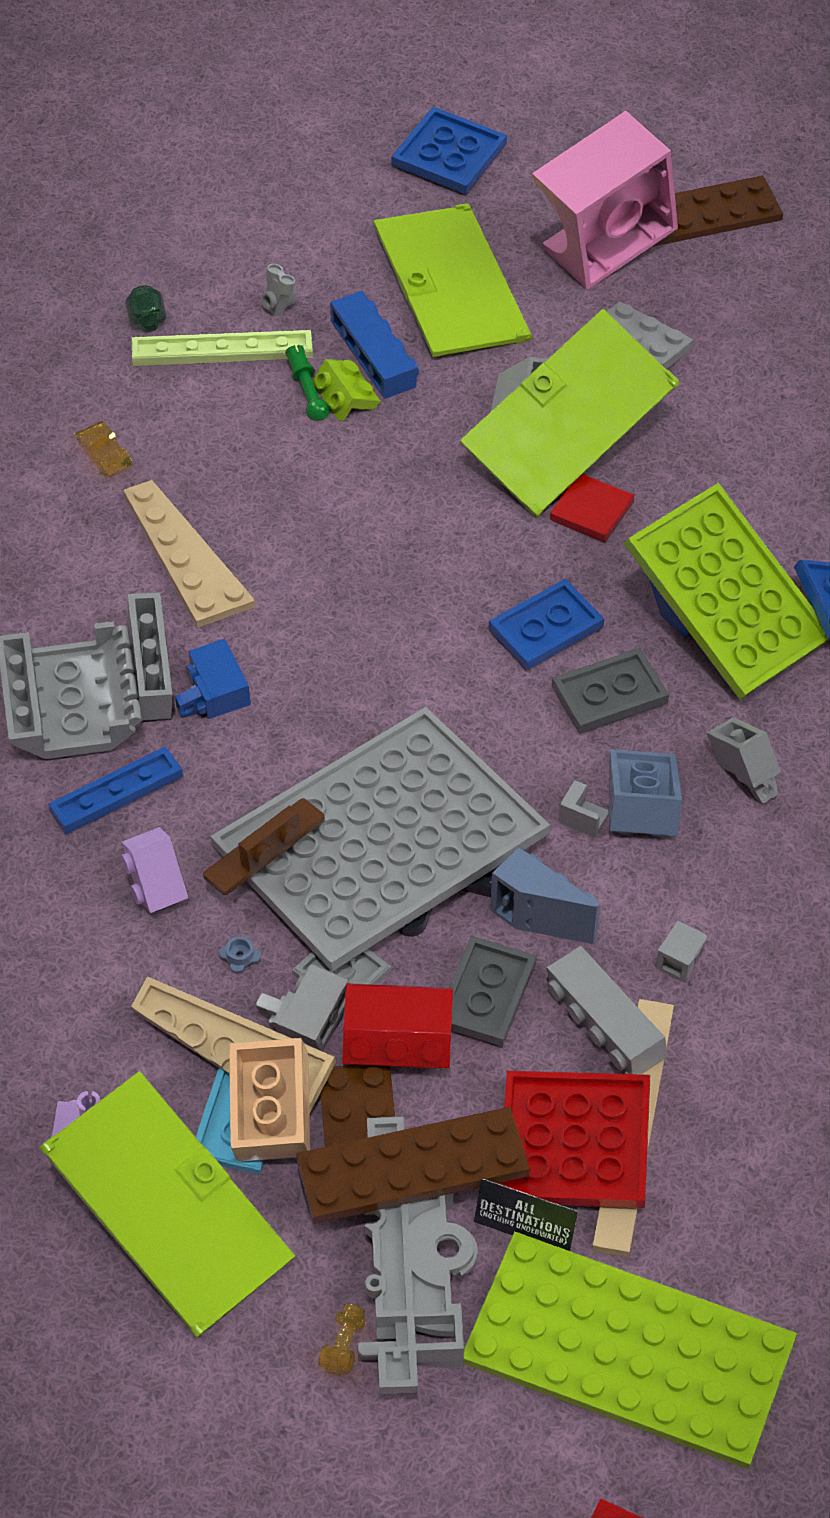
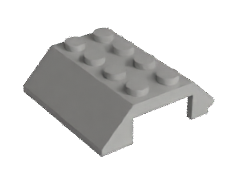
[0,621,142,759]

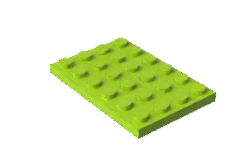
[623,483,829,699]

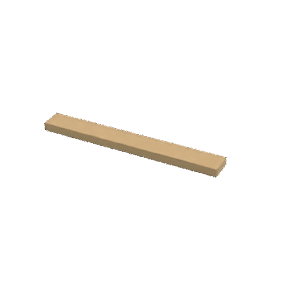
[592,999,674,1258]

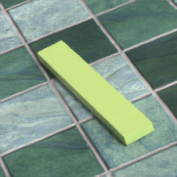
[132,330,313,366]

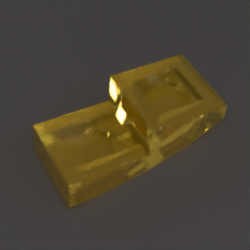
[75,421,133,477]

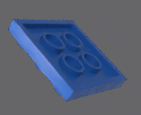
[391,106,507,194]

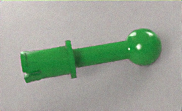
[285,345,330,421]

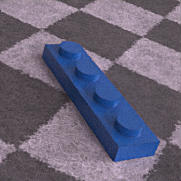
[48,746,183,834]

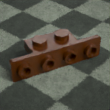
[203,798,325,895]

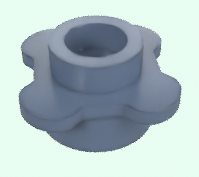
[219,936,261,973]

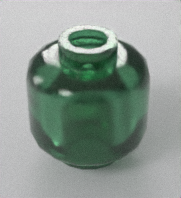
[125,285,167,332]

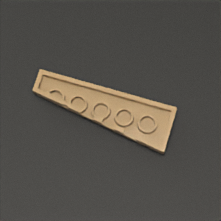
[123,480,255,628]
[131,976,336,1114]

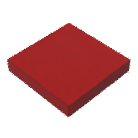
[550,474,635,542]

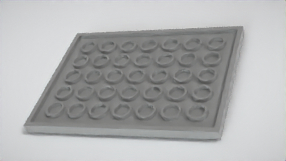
[210,707,550,971]

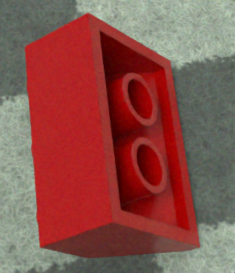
[342,983,453,1068]

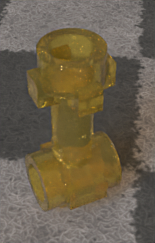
[318,1303,366,1375]

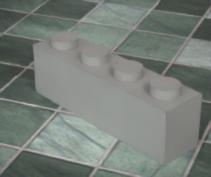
[127,592,173,720]
[547,946,668,1074]

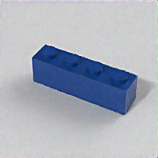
[330,290,419,399]

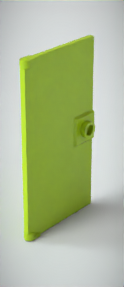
[373,203,533,357]
[459,308,680,518]
[39,1071,295,1338]

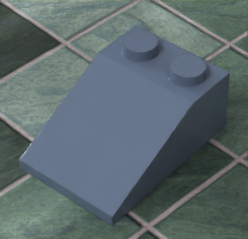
[609,749,682,837]

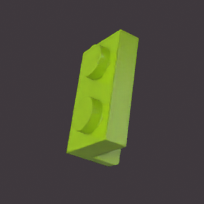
[313,359,380,421]

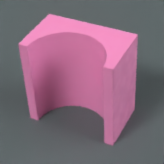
[532,111,678,290]

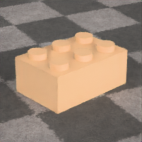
[229,1038,310,1162]

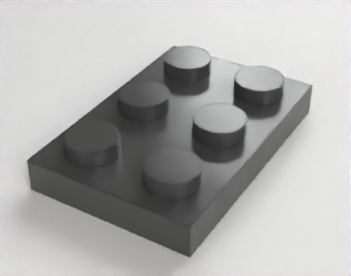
[552,648,669,733]
[449,935,537,1047]

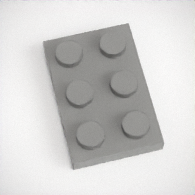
[607,301,694,369]

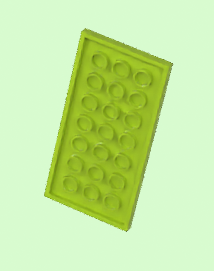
[463,1231,797,1470]

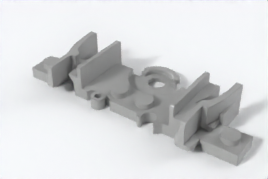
[358,1117,478,1394]

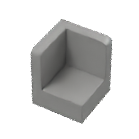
[559,780,609,838]
[656,921,707,983]

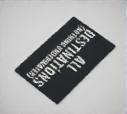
[474,1179,578,1251]

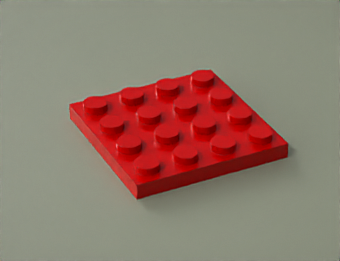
[498,1071,651,1208]

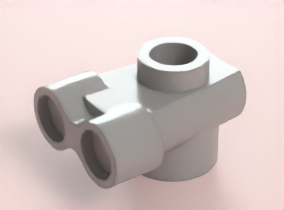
[261,264,297,316]

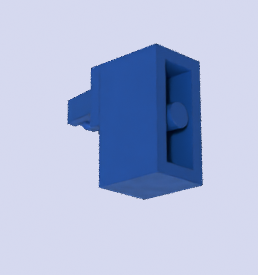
[175,638,251,719]

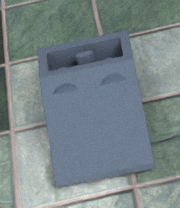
[490,847,600,944]

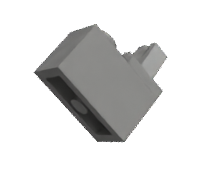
[707,717,781,804]
[255,964,350,1051]

